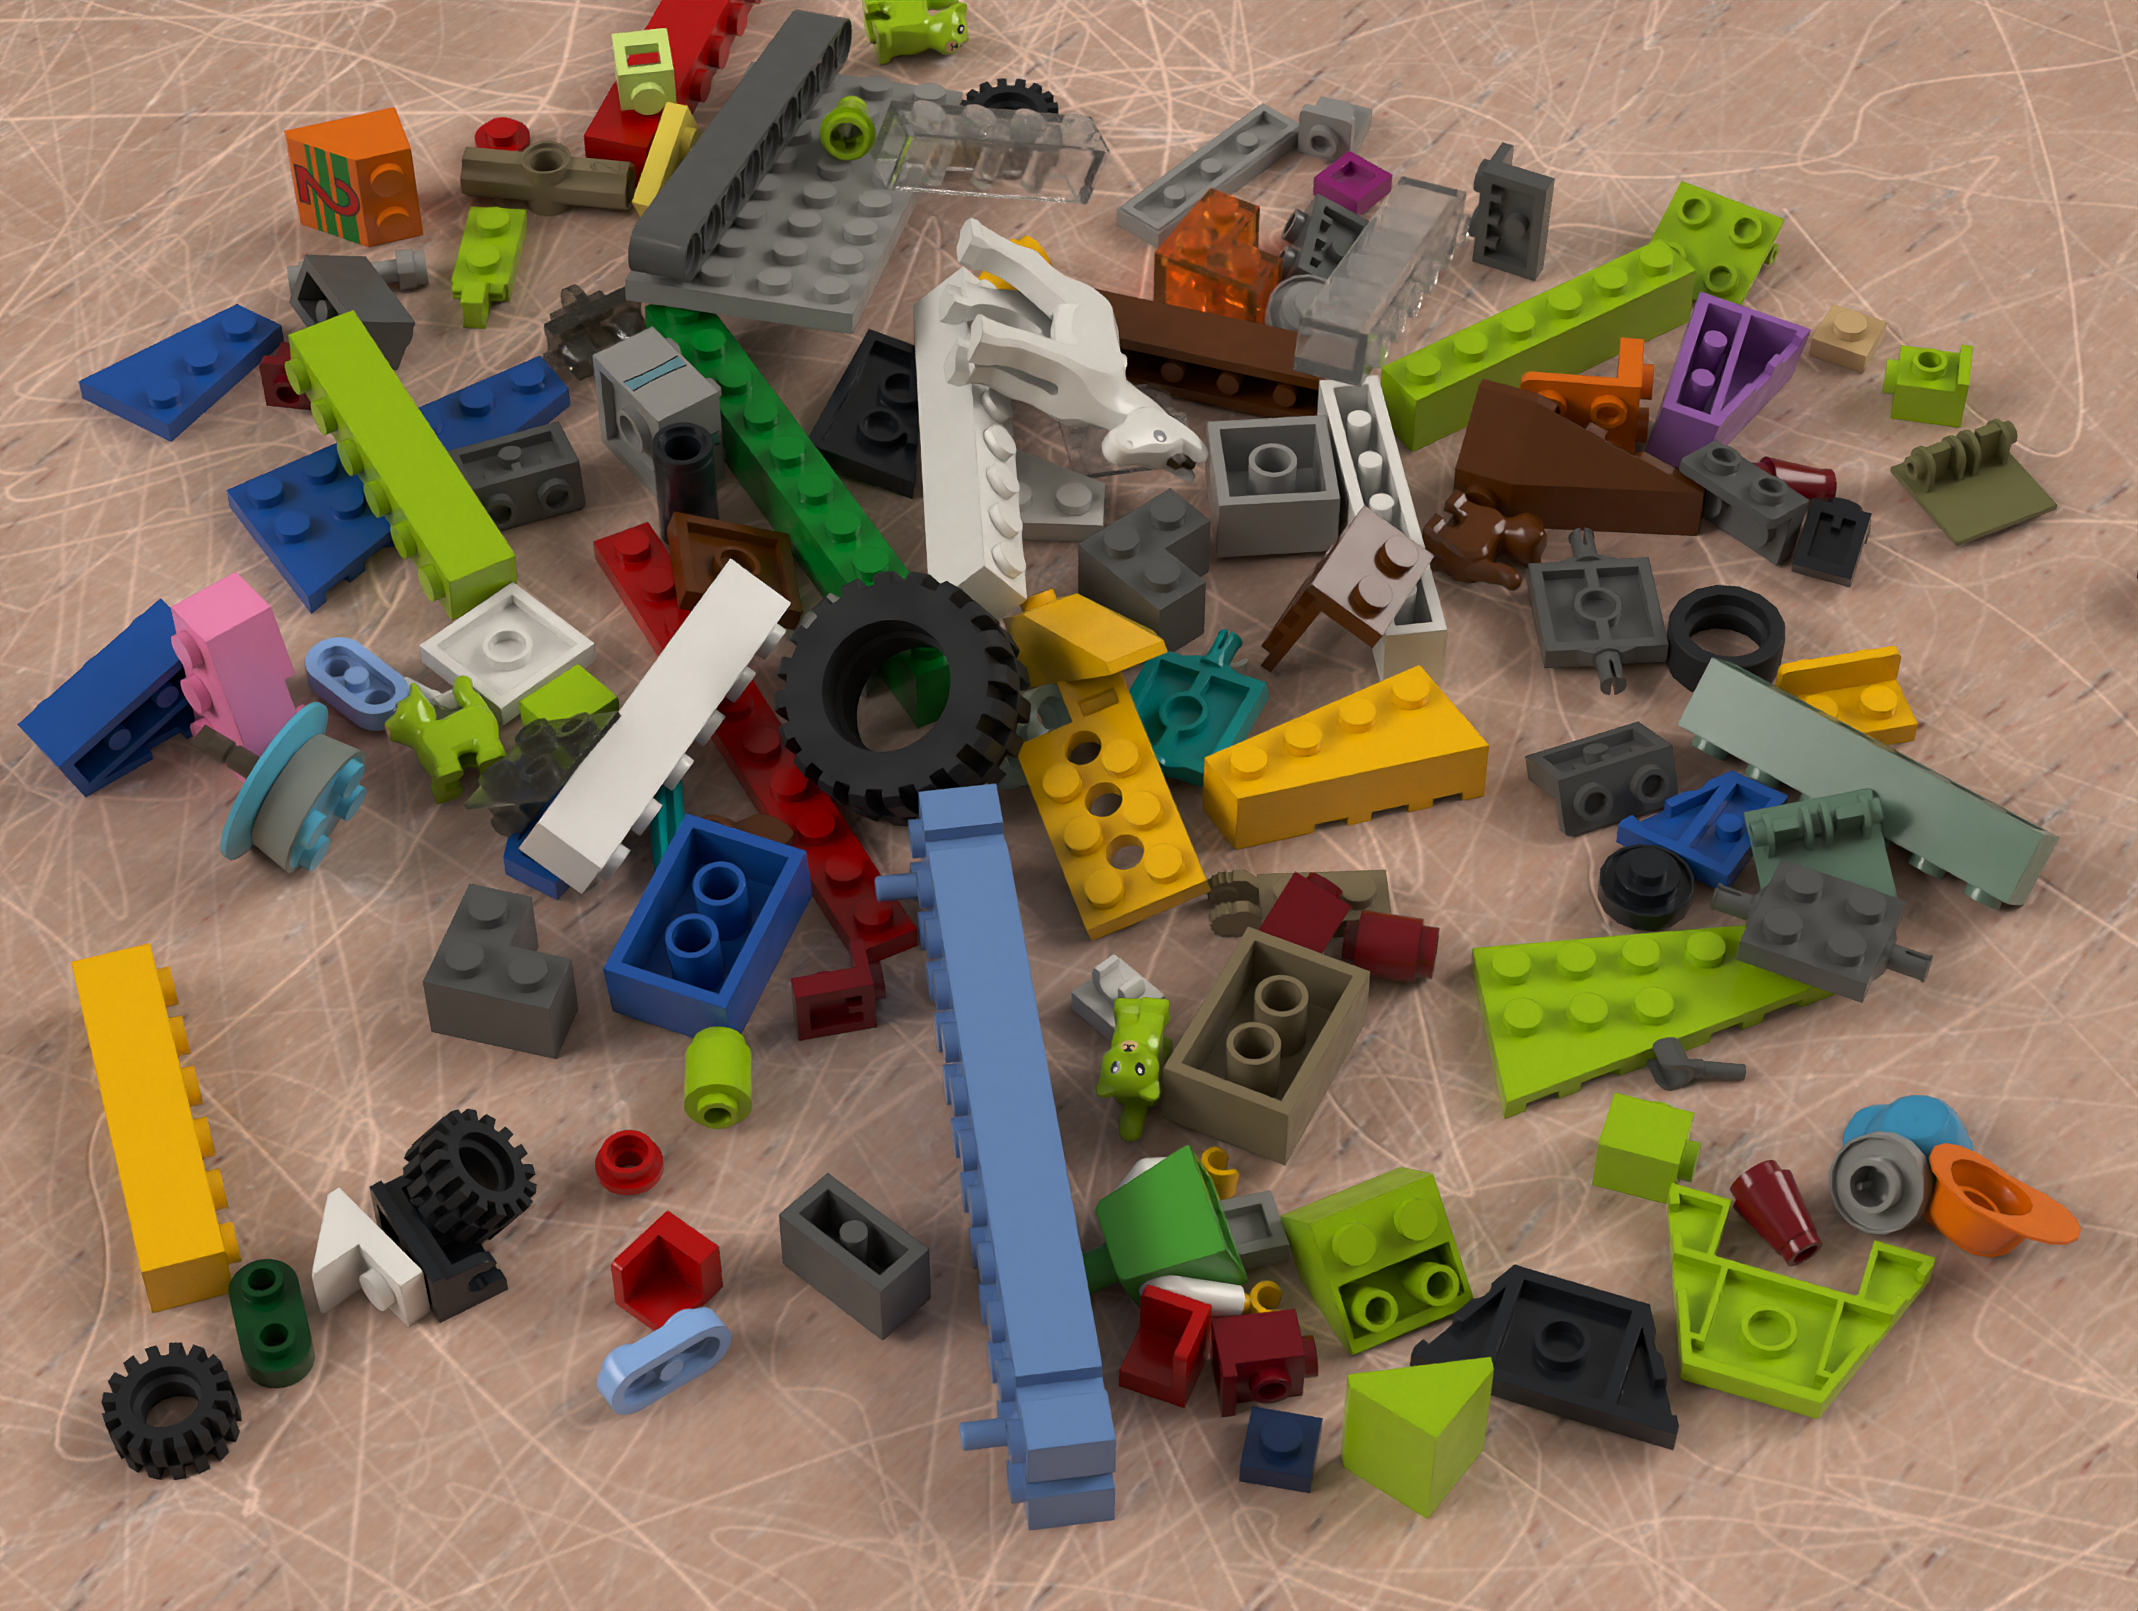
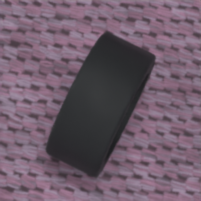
[1665,585,1785,692]

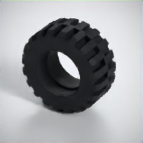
[774,571,1031,826]

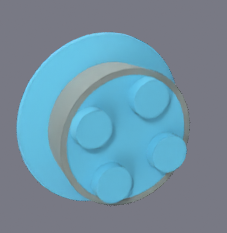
[190,702,367,873]

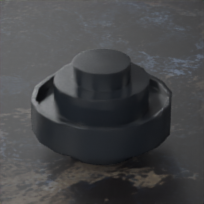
[1598,844,1694,931]

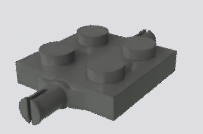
[1526,528,1669,695]
[1710,859,1933,1003]

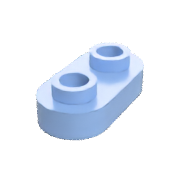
[305,637,409,731]
[596,1307,732,1415]

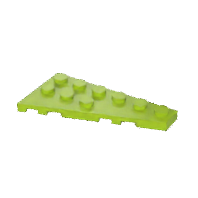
[1471,925,1836,1119]

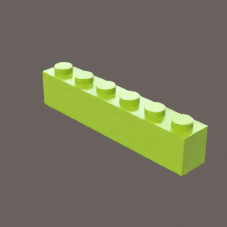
[1380,238,1696,452]
[285,310,517,620]

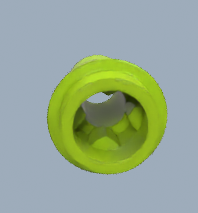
[819,96,876,160]

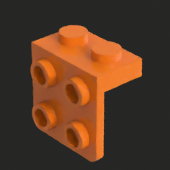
[1520,337,1654,455]

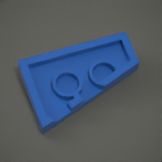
[78,304,284,442]

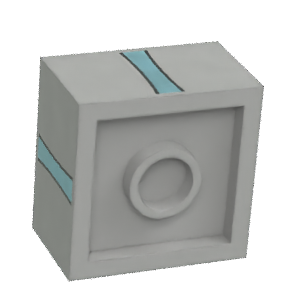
[592,326,727,498]

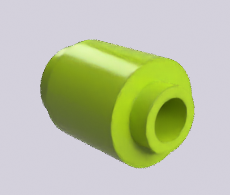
[684,1026,752,1129]

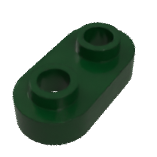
[228,1259,315,1388]

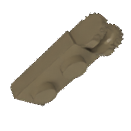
[1207,869,1391,938]

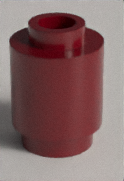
[1342,909,1440,984]

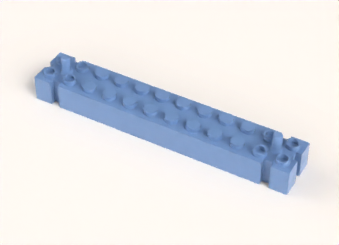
[875,784,1116,1531]

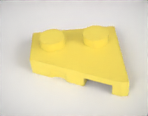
[632,101,702,217]

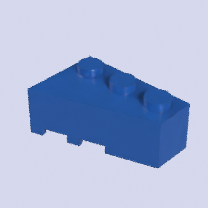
[17,598,195,797]

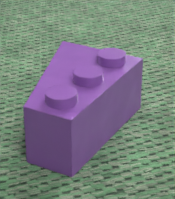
[1645,292,1811,467]

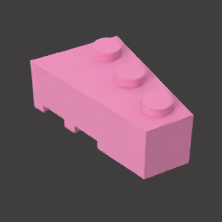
[171,572,305,784]

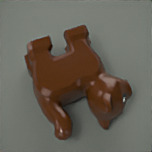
[1422,489,1548,591]

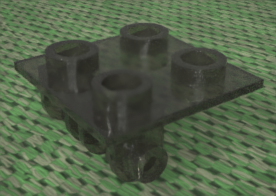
[464,711,621,837]

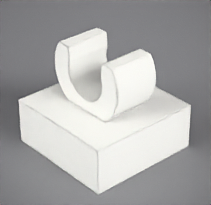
[1072,954,1165,1043]

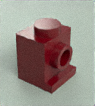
[1210,1308,1318,1417]

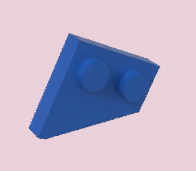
[1616,770,1788,889]

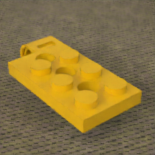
[1018,671,1211,941]

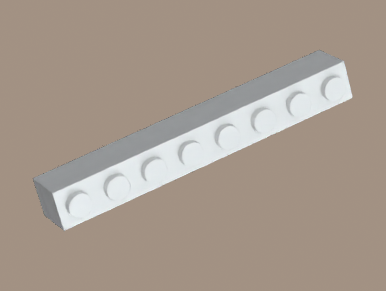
[913,266,1027,620]

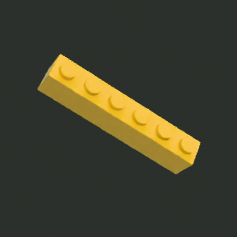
[71,943,242,1313]

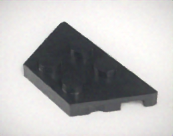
[1410,1264,1679,1450]

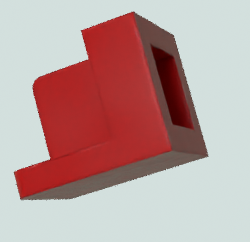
[611,1210,723,1331]
[1119,1285,1212,1408]

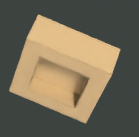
[1809,304,1887,374]

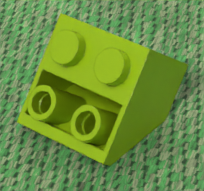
[1280,1167,1474,1355]

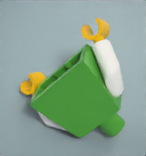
[1082,1145,1283,1318]

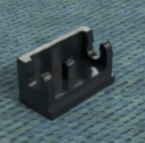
[369,1175,508,1323]

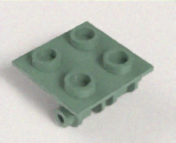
[1744,788,1898,898]

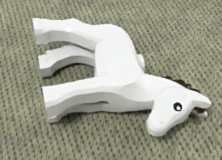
[938,218,1209,483]

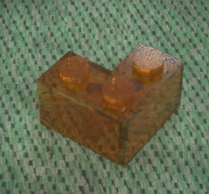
[1153,188,1283,325]

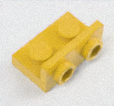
[1775,646,1918,745]

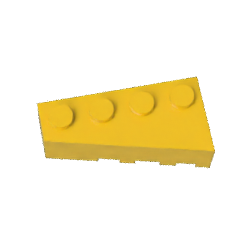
[1202,665,1489,850]

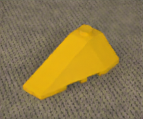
[1003,588,1168,688]

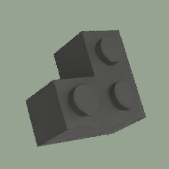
[1078,488,1211,652]
[423,884,578,1059]

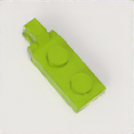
[451,206,528,329]

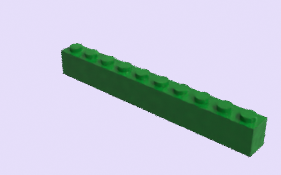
[644,304,951,728]

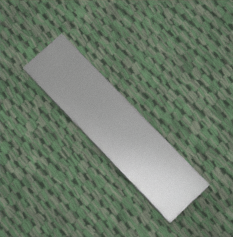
[1116,103,1299,249]

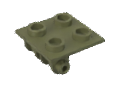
[1890,419,2057,547]

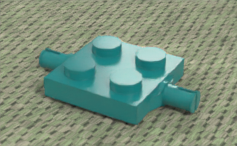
[1129,629,1269,787]

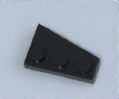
[809,329,918,499]

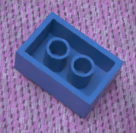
[603,813,813,1038]

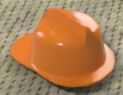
[1923,1143,2082,1257]

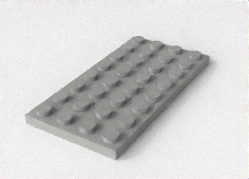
[625,62,962,334]

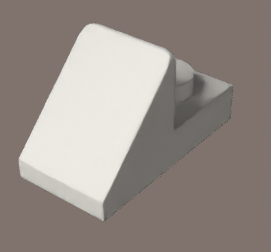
[312,1187,431,1327]

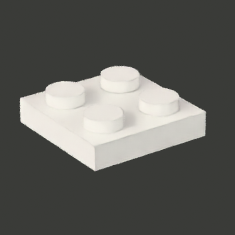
[419,582,596,725]

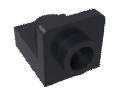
[1792,497,1872,587]

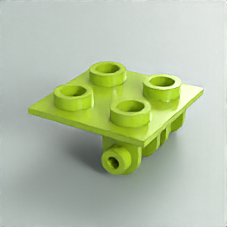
[1649,181,1785,306]

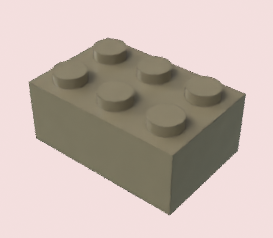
[1162,927,1370,1165]

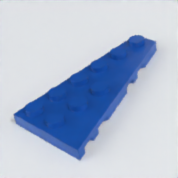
[226,356,571,614]

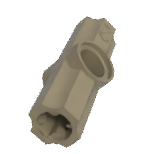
[460,141,636,217]

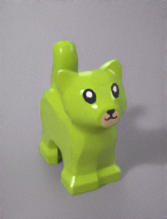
[862,0,969,65]
[384,675,511,805]
[1096,997,1173,1142]

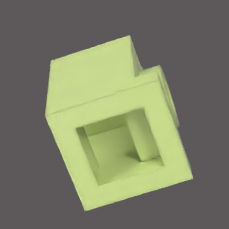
[611,28,677,115]

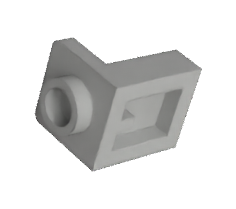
[1298,96,1372,162]

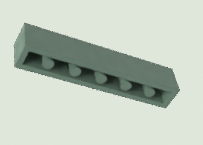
[1677,657,2060,910]

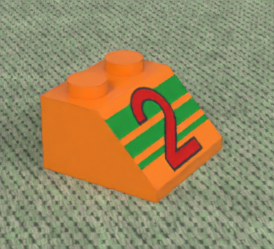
[284,107,423,247]

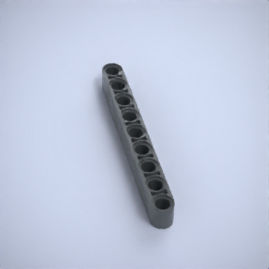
[628,9,852,282]

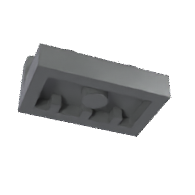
[1468,142,1555,281]
[1271,193,1376,308]
[447,421,586,532]
[1679,440,1809,566]
[1525,721,1678,837]

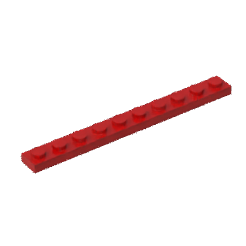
[593,522,918,961]

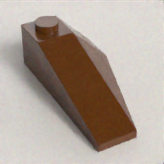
[1453,379,1707,536]

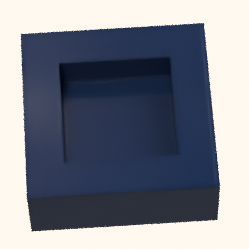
[1239,1406,1323,1493]

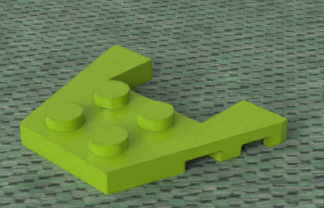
[1666,1183,1936,1419]

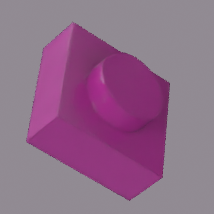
[1313,150,1392,216]

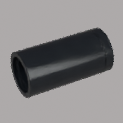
[652,422,719,546]

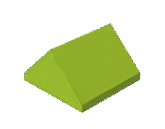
[1340,1357,1494,1519]

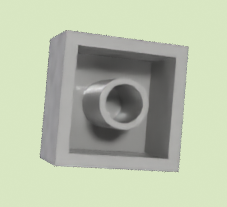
[1205,415,1340,557]

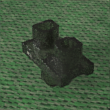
[543,284,647,381]

